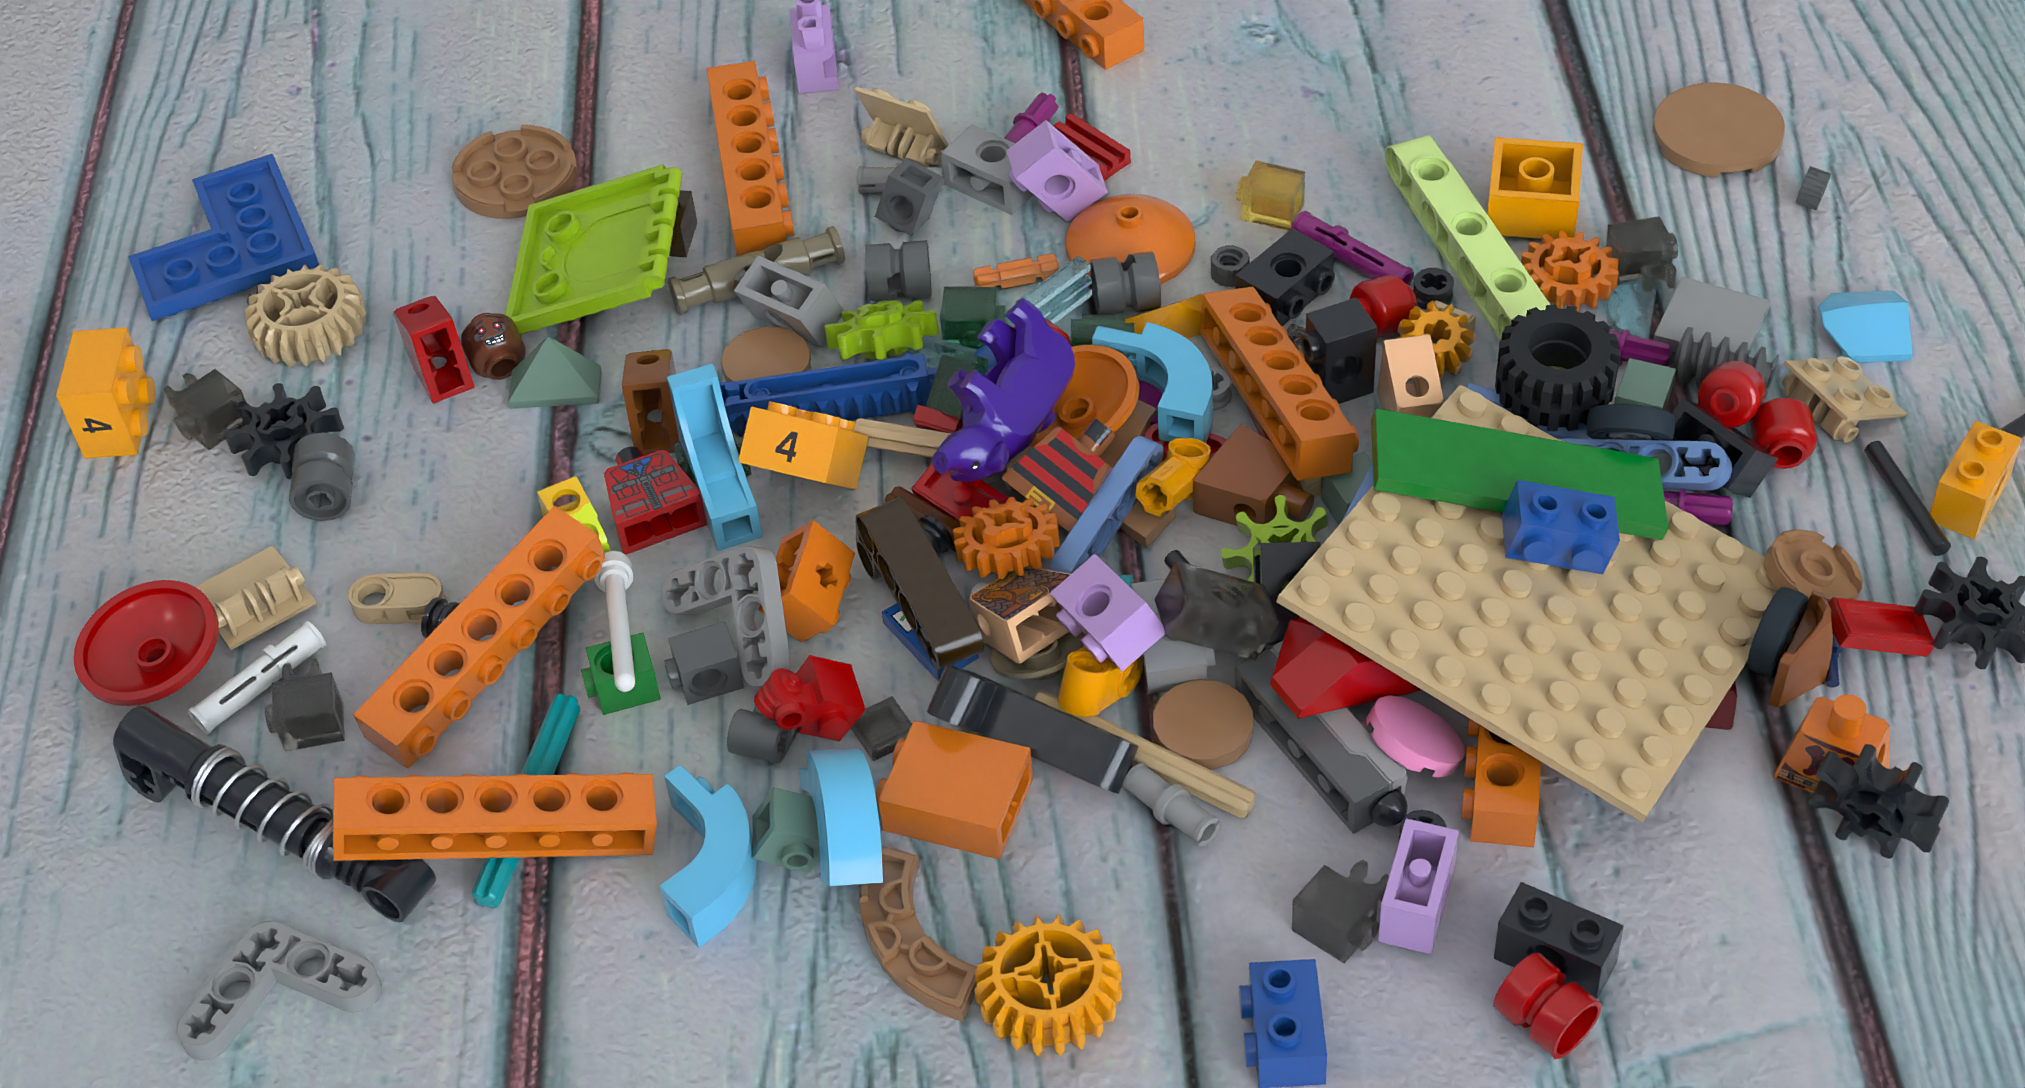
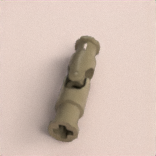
[668,226,846,315]

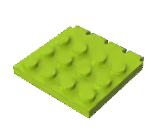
[505,164,683,334]

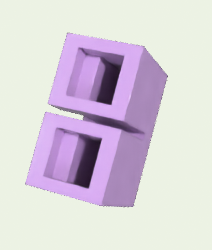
[789,0,839,94]

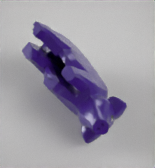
[932,298,1075,482]

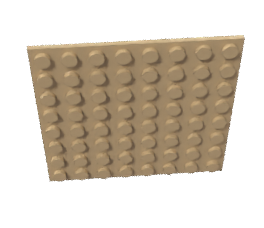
[1276,384,1778,823]

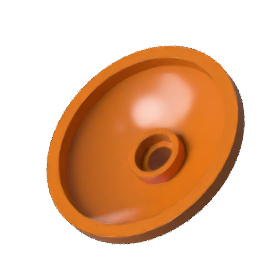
[1065,194,1195,284]
[1029,345,1139,447]

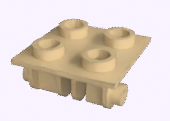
[854,86,949,167]
[1782,356,1907,443]
[195,545,317,650]

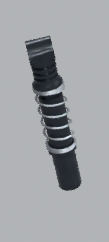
[113,706,436,922]

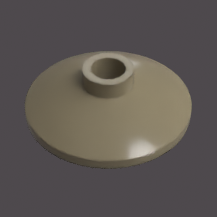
[990,632,1086,680]

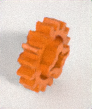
[1521,230,1619,312]
[953,497,1060,579]

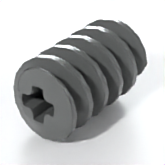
[1673,326,1779,402]

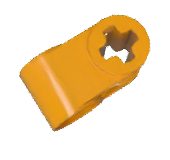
[1058,646,1144,717]

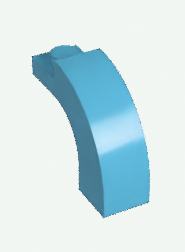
[1092,322,1213,443]
[799,748,883,886]
[659,764,756,948]

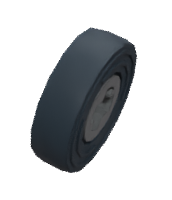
[1586,404,1675,441]
[1747,587,1808,678]

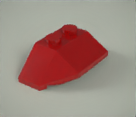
[1269,618,1422,719]

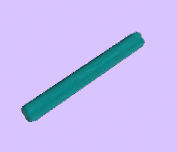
[472,694,580,908]

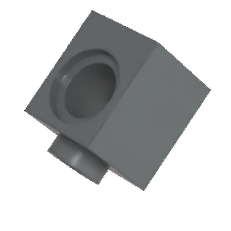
[875,158,944,236]
[664,621,744,705]

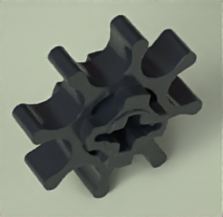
[224,383,344,479]
[1914,556,2025,669]
[1809,744,1950,859]

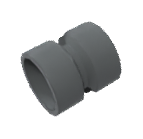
[865,240,932,301]
[1090,251,1161,317]
[289,433,355,521]

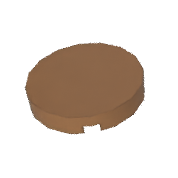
[721,327,811,382]
[1764,529,1863,602]
[1153,680,1253,770]

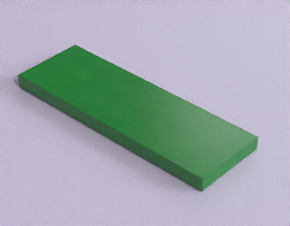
[1371,408,1669,540]

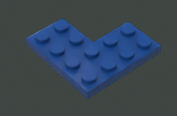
[128,153,319,321]

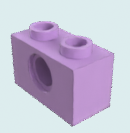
[1006,120,1108,222]
[1050,554,1168,672]
[1378,819,1459,955]

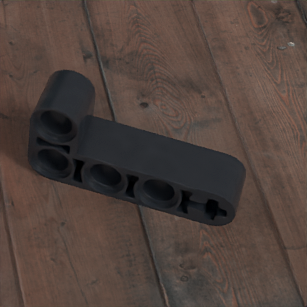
[926,664,1139,794]

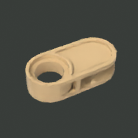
[348,573,446,624]

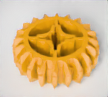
[975,913,1122,1057]

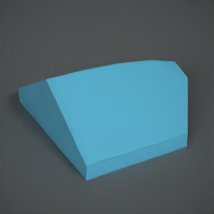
[1818,290,1913,363]

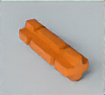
[973,253,1059,294]

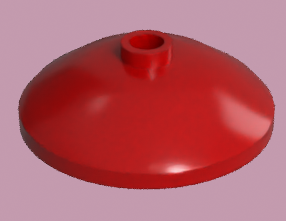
[73,580,219,706]

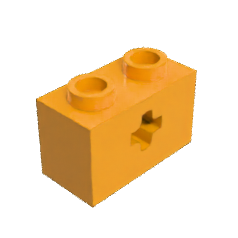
[1930,420,2022,540]

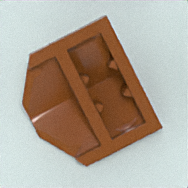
[1769,590,1833,708]

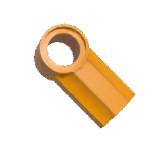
[1135,437,1211,517]

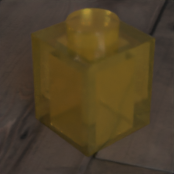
[1236,160,1305,231]

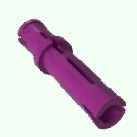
[1291,211,1414,286]

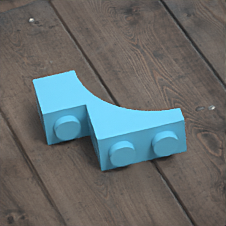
[667,363,763,551]

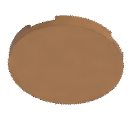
[1653,82,1785,177]
[452,125,578,219]

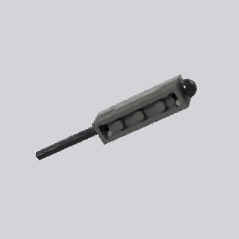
[1164,550,1408,834]

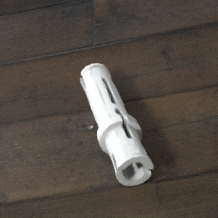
[187,621,326,735]

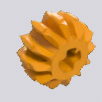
[1397,300,1475,379]

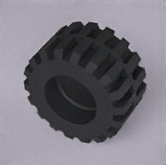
[1495,305,1620,432]

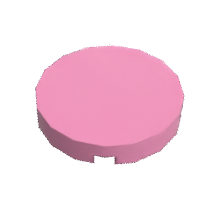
[1366,695,1465,778]

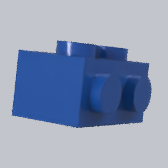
[1502,480,1620,574]
[1239,959,1327,1088]

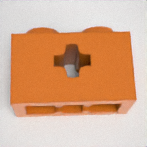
[758,520,855,643]

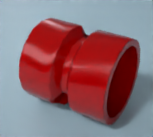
[1493,953,1602,1059]

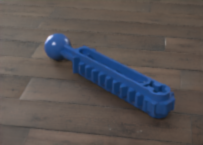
[719,345,997,438]

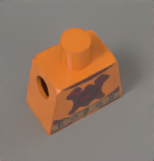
[1774,694,1890,793]

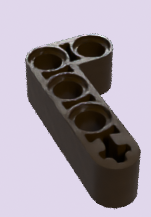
[855,497,984,671]

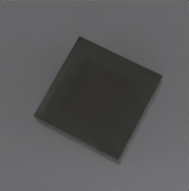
[851,696,912,762]

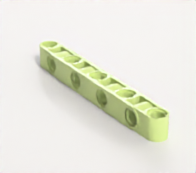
[1385,135,1565,369]

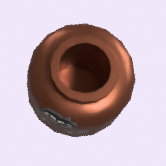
[461,313,526,380]

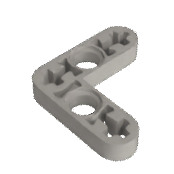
[661,546,790,687]
[176,921,382,1060]

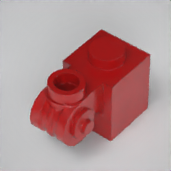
[754,655,866,742]

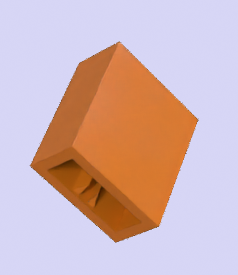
[875,720,1033,860]

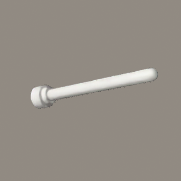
[594,551,635,692]

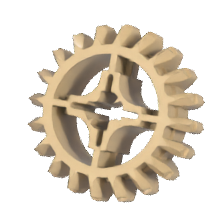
[244,264,367,368]

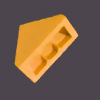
[1121,293,1202,339]

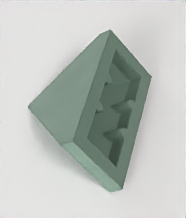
[508,336,602,409]

